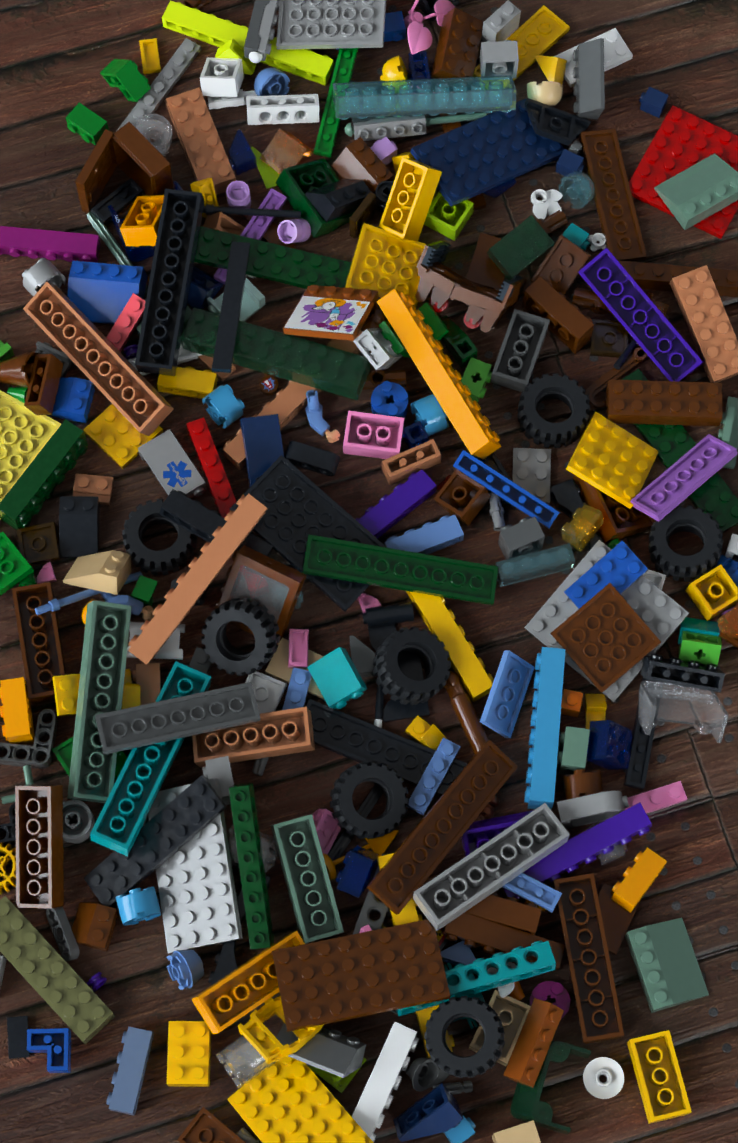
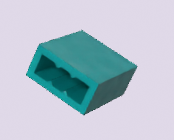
[307,647,367,709]

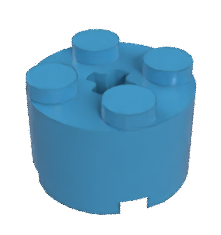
[202,384,245,429]
[410,394,449,437]
[115,887,161,926]

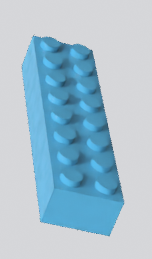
[524,647,566,810]

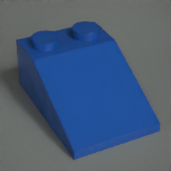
[47,377,95,423]

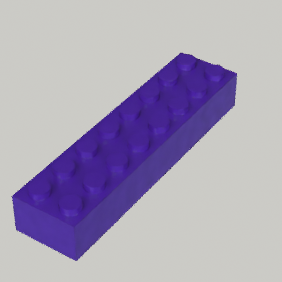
[578,247,704,382]

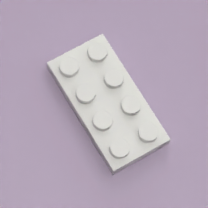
[554,28,633,88]

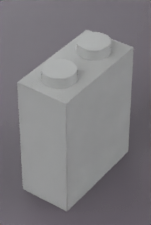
[481,0,521,42]

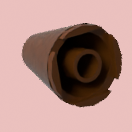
[0,352,39,388]

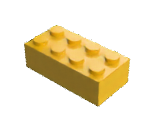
[379,157,442,242]
[627,1030,692,1124]

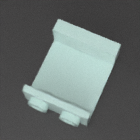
[207,278,266,324]

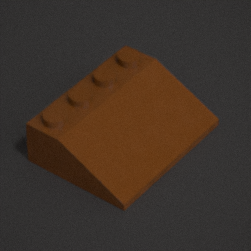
[573,475,657,544]

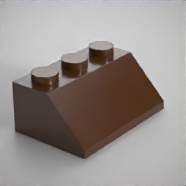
[332,137,394,194]

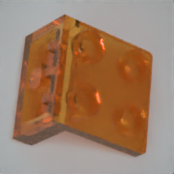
[260,129,314,174]

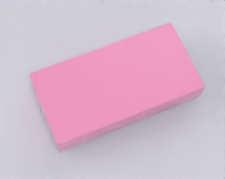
[288,629,309,668]

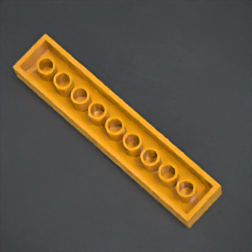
[377,289,502,459]

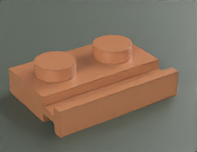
[73,473,114,505]

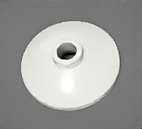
[583,1057,624,1099]

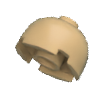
[527,81,563,106]

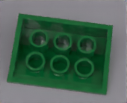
[276,158,354,238]

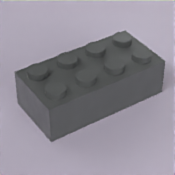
[491,309,550,392]

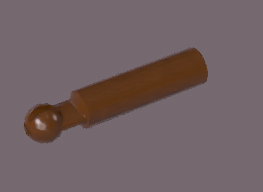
[444,671,489,755]

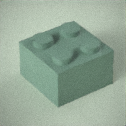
[557,726,590,775]

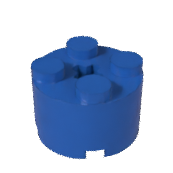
[371,381,408,418]

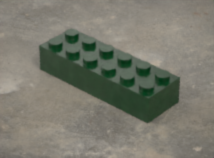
[0,419,88,530]

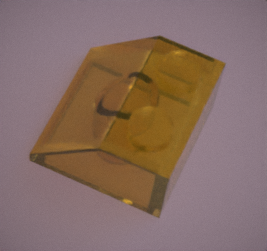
[561,504,604,552]

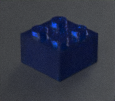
[586,720,632,770]
[336,845,379,898]

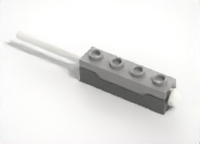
[244,0,281,63]

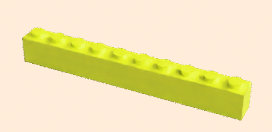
[162,0,334,86]

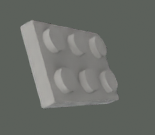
[512,448,551,505]

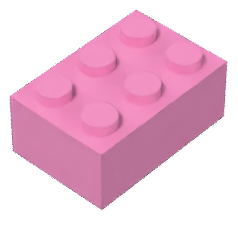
[343,411,404,459]

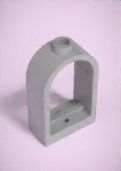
[353,328,403,370]
[557,791,629,829]

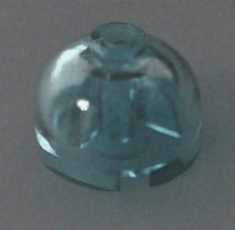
[558,171,595,209]

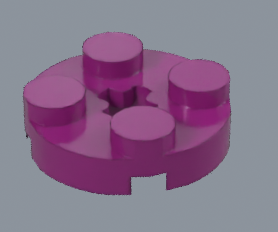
[529,981,570,1019]

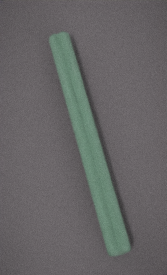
[87,212,148,297]

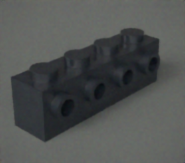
[640,654,725,693]

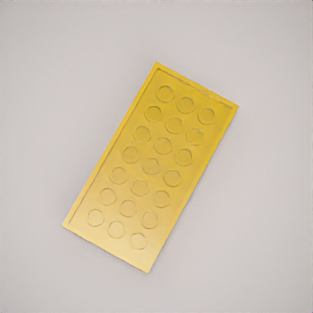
[227,1056,374,1143]

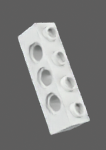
[246,94,319,125]

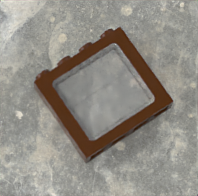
[215,545,307,645]

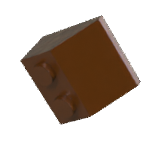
[434,469,491,526]
[72,902,119,952]

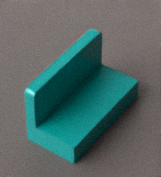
[678,617,720,644]

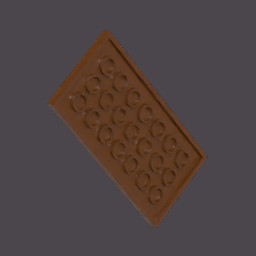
[272,919,450,1032]

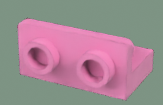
[312,809,341,855]

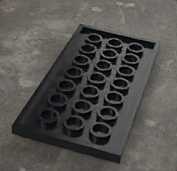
[230,455,387,612]

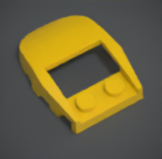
[238,996,324,1064]

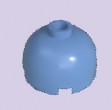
[254,68,290,96]

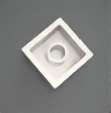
[200,57,244,98]

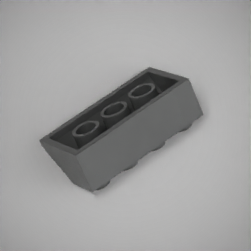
[573,38,605,120]
[276,1023,366,1078]

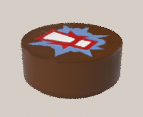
[260,376,278,396]

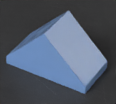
[441,941,476,966]

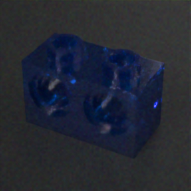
[408,51,431,95]

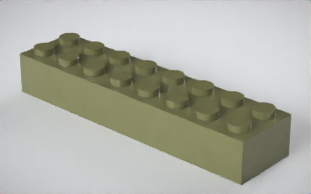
[0,896,115,1045]

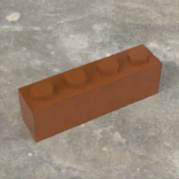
[504,998,564,1088]

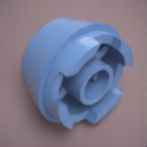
[167,950,204,990]

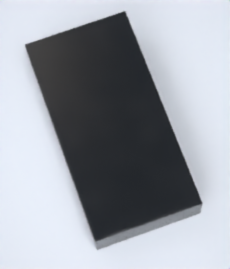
[7,1016,30,1059]

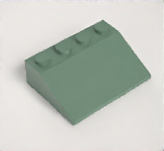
[654,153,738,230]
[625,918,709,1013]

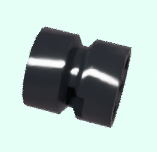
[375,181,394,213]

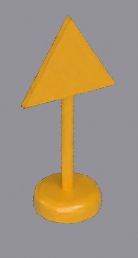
[323,830,399,881]

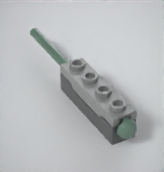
[345,108,486,141]

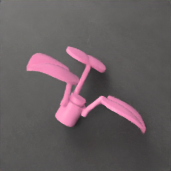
[404,0,455,55]

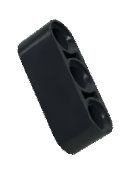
[284,441,341,476]

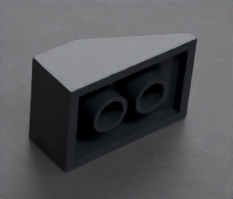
[59,496,101,558]

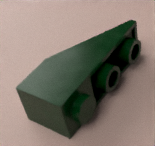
[441,315,478,368]

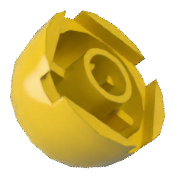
[380,56,411,93]

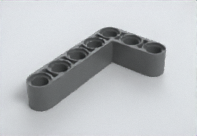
[0,709,58,769]

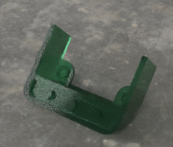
[510,1040,591,1135]

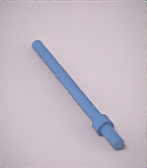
[35,571,143,615]

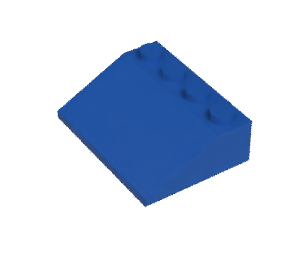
[67,260,148,327]

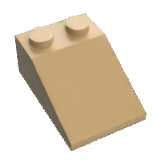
[63,550,131,595]

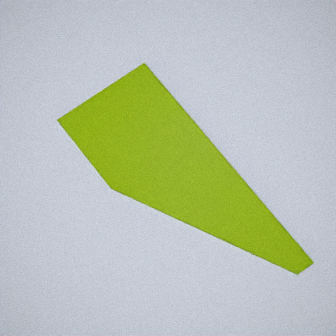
[250,147,281,189]

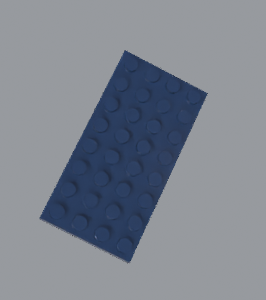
[410,98,564,207]

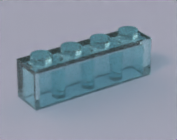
[495,543,575,587]

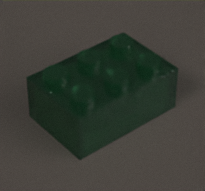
[487,215,555,281]

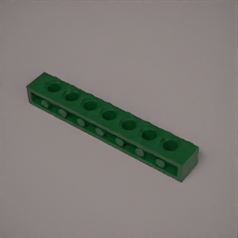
[229,783,274,950]

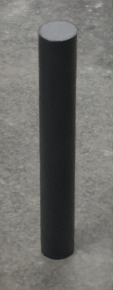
[614,338,638,370]

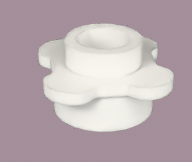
[588,233,606,252]

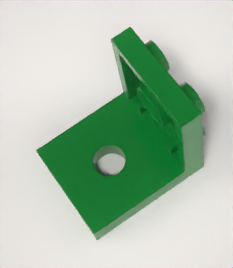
[379,302,449,358]

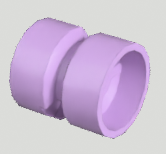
[226,180,251,208]
[277,218,311,244]

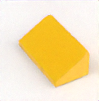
[190,178,219,218]

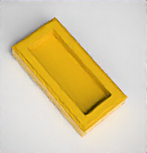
[139,38,161,74]

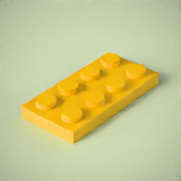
[52,669,132,716]

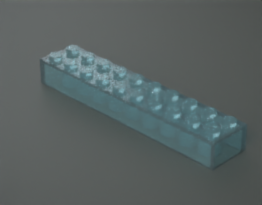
[333,75,516,120]

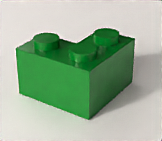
[100,59,151,102]

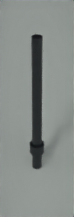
[203,204,301,218]

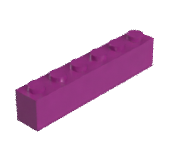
[0,226,101,263]

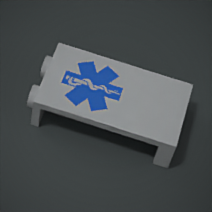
[138,429,206,499]

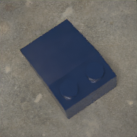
[393,1083,463,1142]

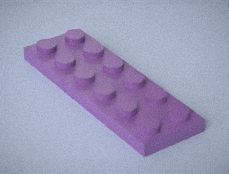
[630,434,738,522]

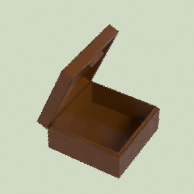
[75,121,174,213]

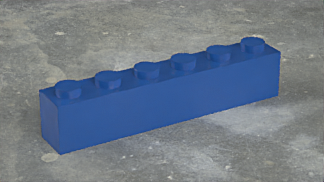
[453,450,560,529]

